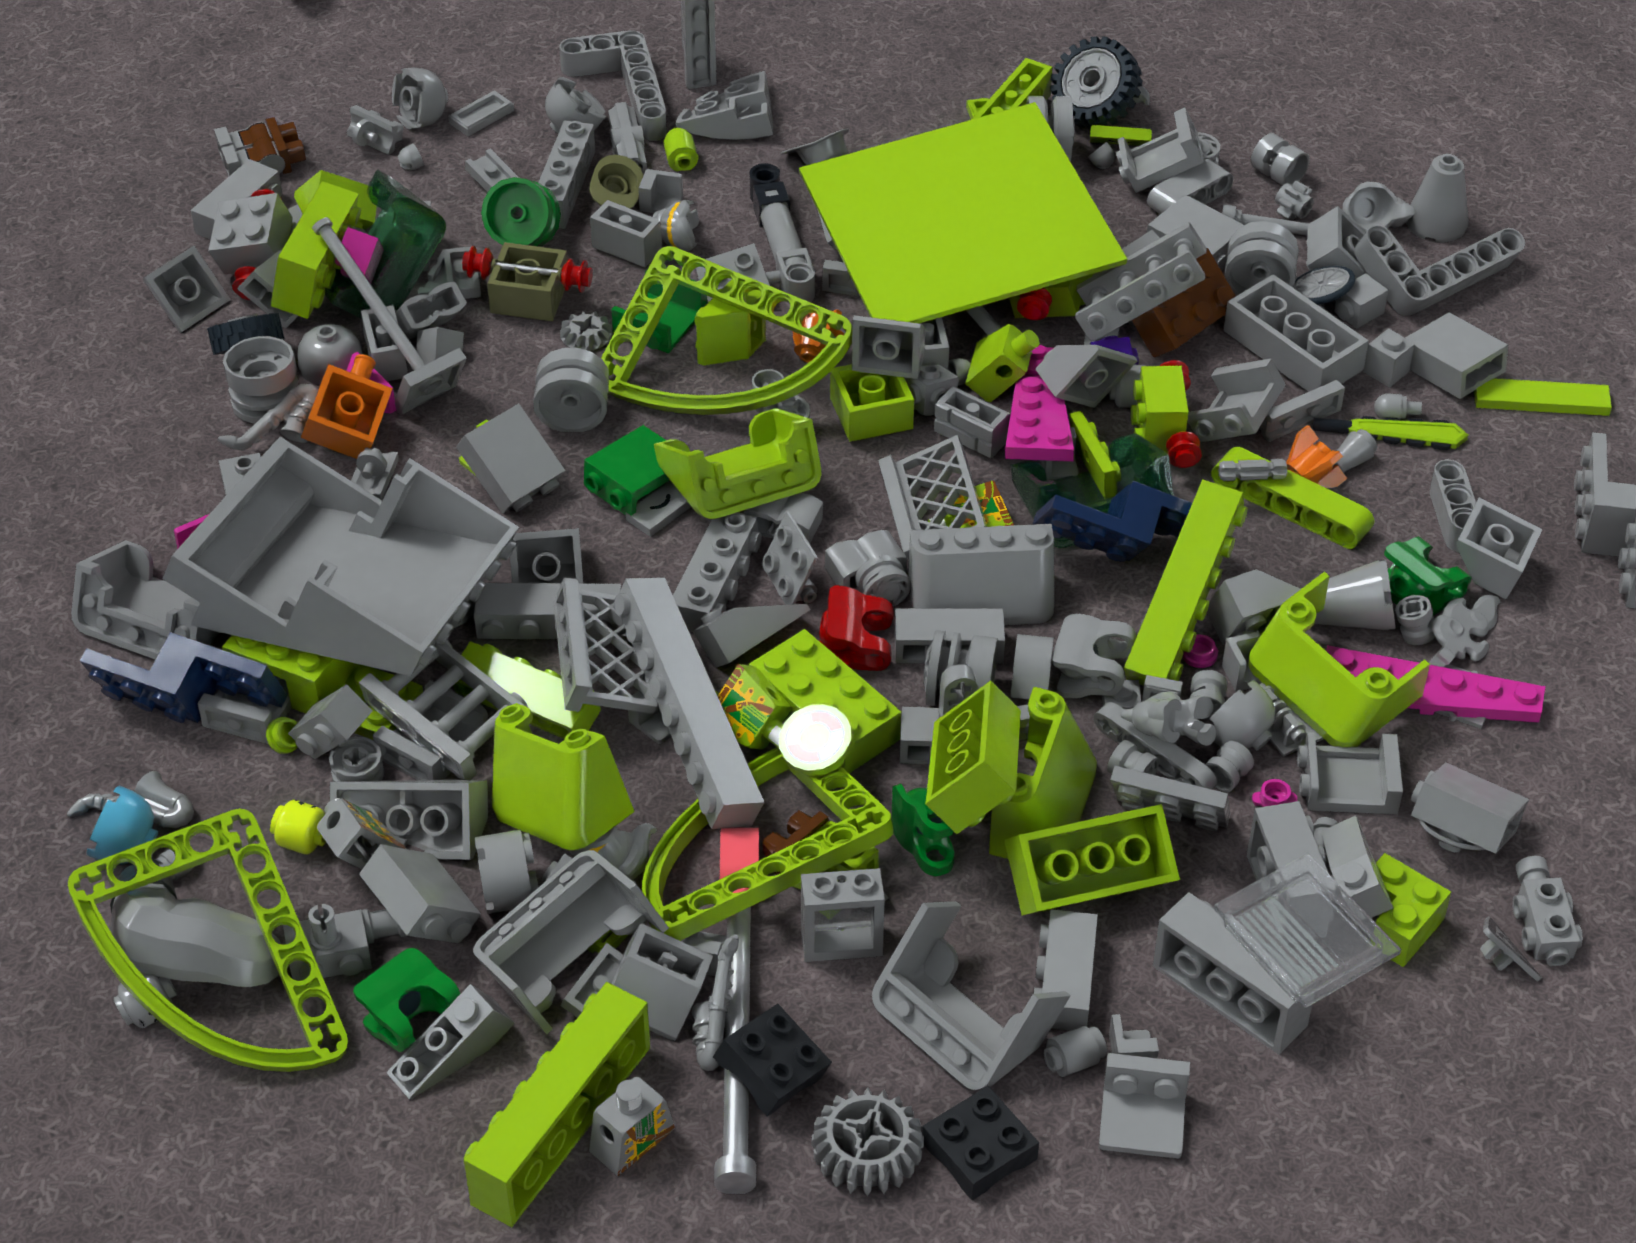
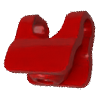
[819,585,894,671]

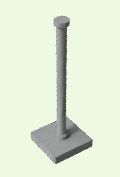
[312,217,467,415]

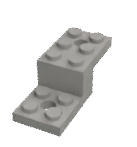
[1574,432,1636,608]

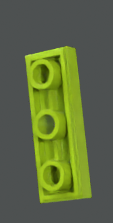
[1069,411,1121,499]

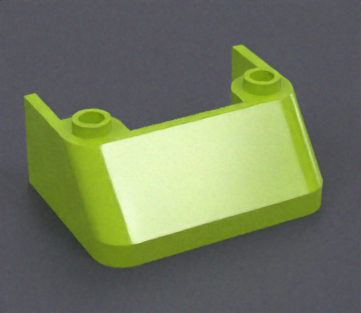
[1248,571,1430,748]

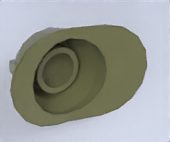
[589,154,643,209]

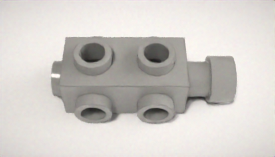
[1513,856,1583,966]

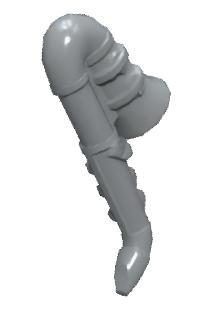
[217,384,318,451]
[67,771,194,828]
[691,935,739,1071]

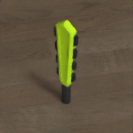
[1313,416,1469,450]

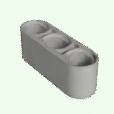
[1147,159,1234,214]
[1430,459,1476,552]

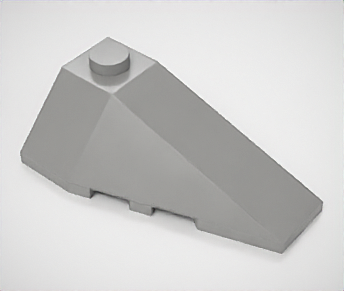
[330,780,488,860]

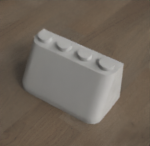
[908,524,1055,625]

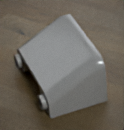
[71,540,220,660]

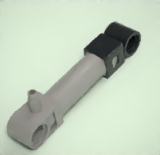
[749,163,815,303]

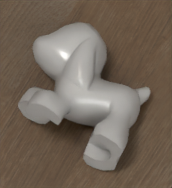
[1121,692,1216,746]

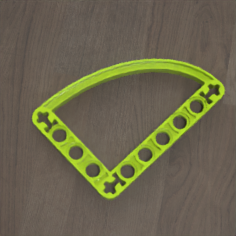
[601,246,853,415]
[642,747,894,941]
[68,808,348,1072]

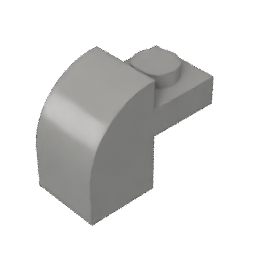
[1011,634,1054,699]

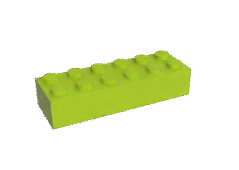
[464,981,650,1228]

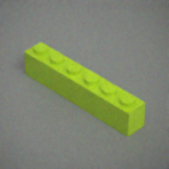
[1124,479,1248,686]

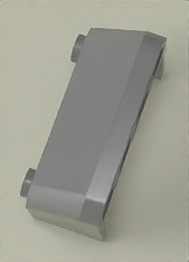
[473,850,669,1034]
[872,901,1071,1090]

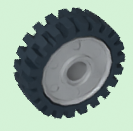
[1050,36,1143,129]

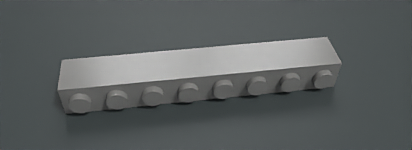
[614,578,764,829]

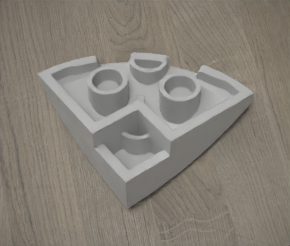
[676,71,773,140]

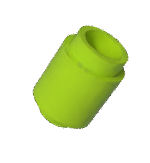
[664,128,698,171]

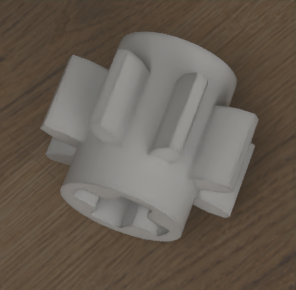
[1275,180,1314,220]

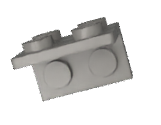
[1099,1053,1190,1159]

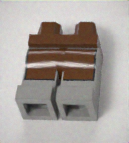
[214,117,306,177]

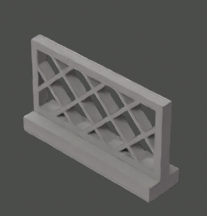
[681,0,716,89]
[878,435,987,561]
[553,577,657,714]

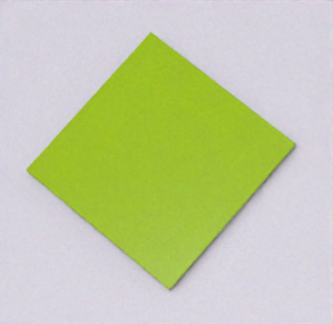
[799,102,1127,324]

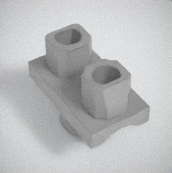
[347,105,404,155]
[351,448,399,500]

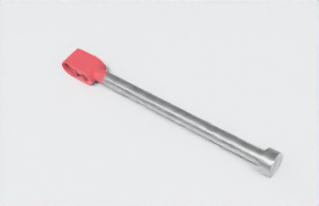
[714,827,759,1194]

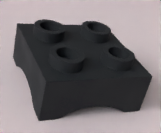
[713,1003,832,1117]
[922,1086,1039,1201]

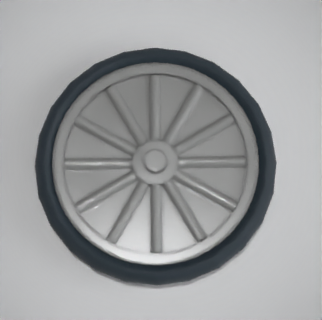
[1293,266,1355,305]

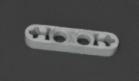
[1093,702,1217,789]

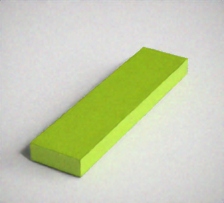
[1474,378,1612,416]

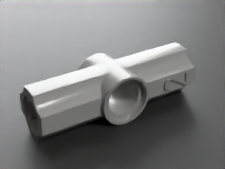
[608,102,647,174]

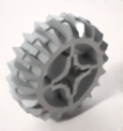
[812,1087,924,1196]

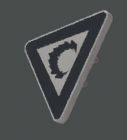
[1480,916,1542,982]

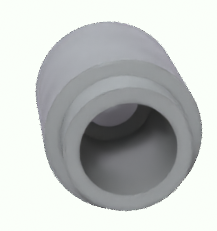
[1044,1026,1107,1077]

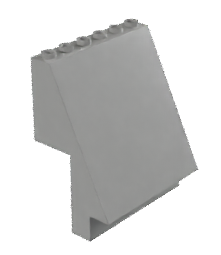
[162,437,519,676]

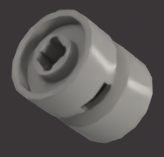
[1251,133,1310,186]

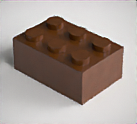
[1132,248,1236,357]

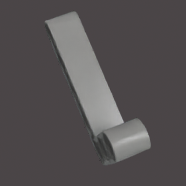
[559,30,667,141]
[1354,225,1525,316]

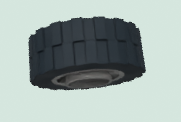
[207,313,285,355]

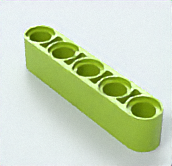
[1211,447,1375,549]

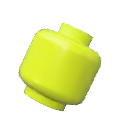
[270,800,326,855]

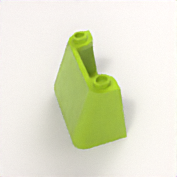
[654,408,822,519]
[989,687,1097,859]
[492,703,635,850]

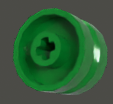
[481,177,561,247]

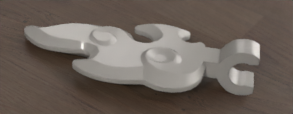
[1428,595,1500,667]

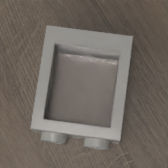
[801,868,885,962]

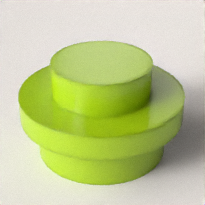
[266,717,298,754]

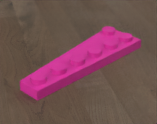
[1005,345,1074,462]
[1326,645,1546,722]

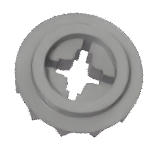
[560,311,612,351]

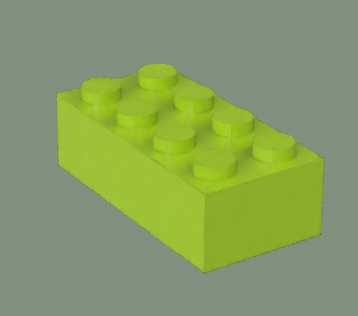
[271,181,361,319]
[749,629,901,773]
[925,680,1021,834]
[1004,804,1180,916]

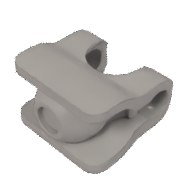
[1051,614,1137,698]

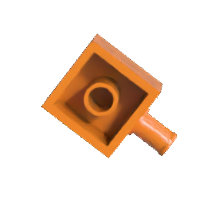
[301,354,393,459]

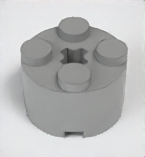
[474,829,539,914]

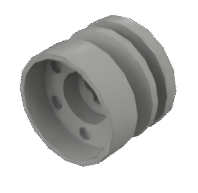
[223,336,299,424]
[923,630,998,706]

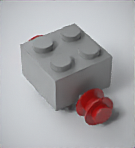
[208,189,293,300]

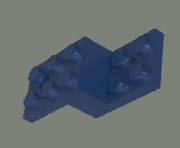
[1032,481,1192,562]
[80,632,288,723]

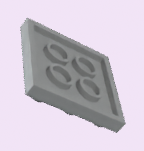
[1110,765,1231,831]

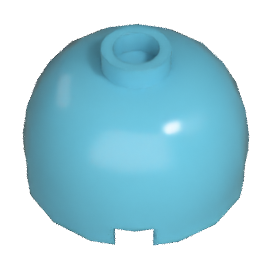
[87,785,158,865]

